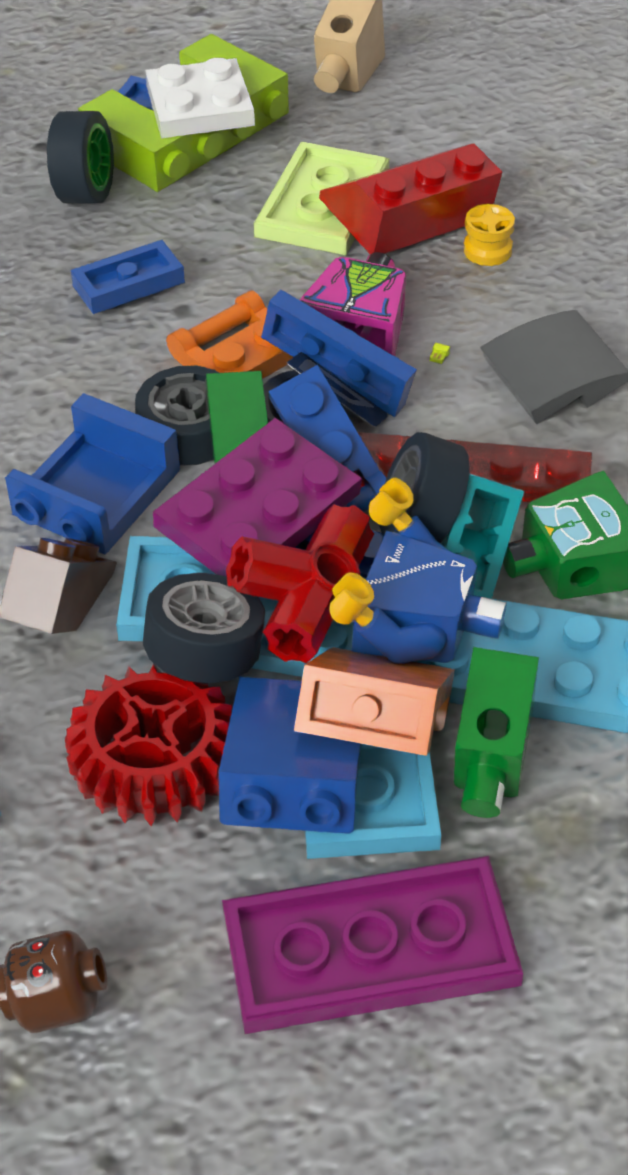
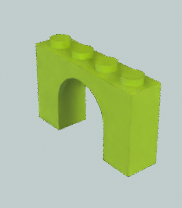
[78,33,289,192]

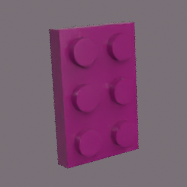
[153,418,362,577]

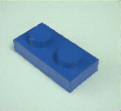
[71,240,185,314]

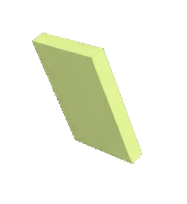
[254,142,390,255]

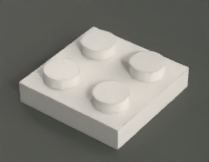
[145,58,255,138]

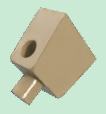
[314,0,385,93]

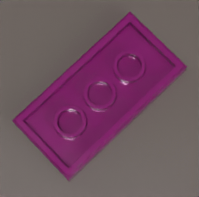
[222,856,524,1034]

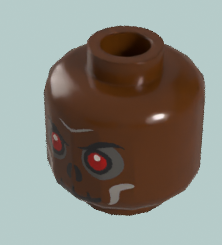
[0,930,108,1033]

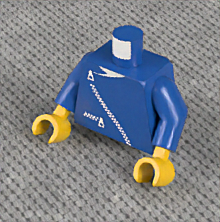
[330,478,507,664]

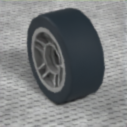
[143,573,265,683]

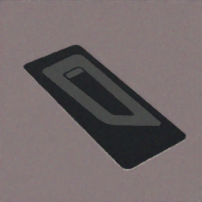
[287,352,388,427]

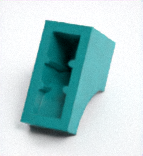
[440,474,524,599]

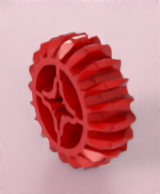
[65,663,232,827]

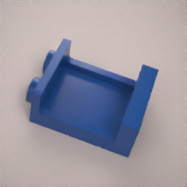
[5,393,180,555]
[219,677,362,834]

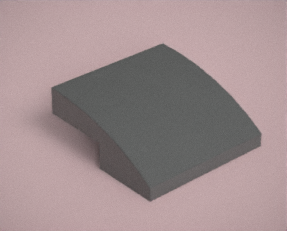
[480,310,628,425]

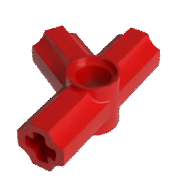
[226,504,374,663]

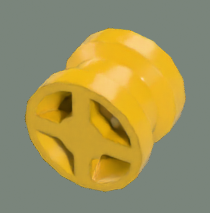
[463,204,515,266]

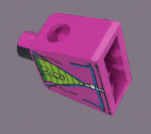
[300,252,406,356]

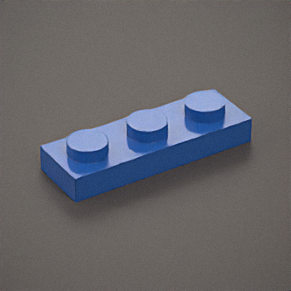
[261,290,417,417]

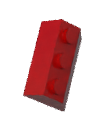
[319,143,503,254]

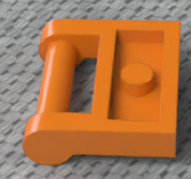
[166,290,293,379]

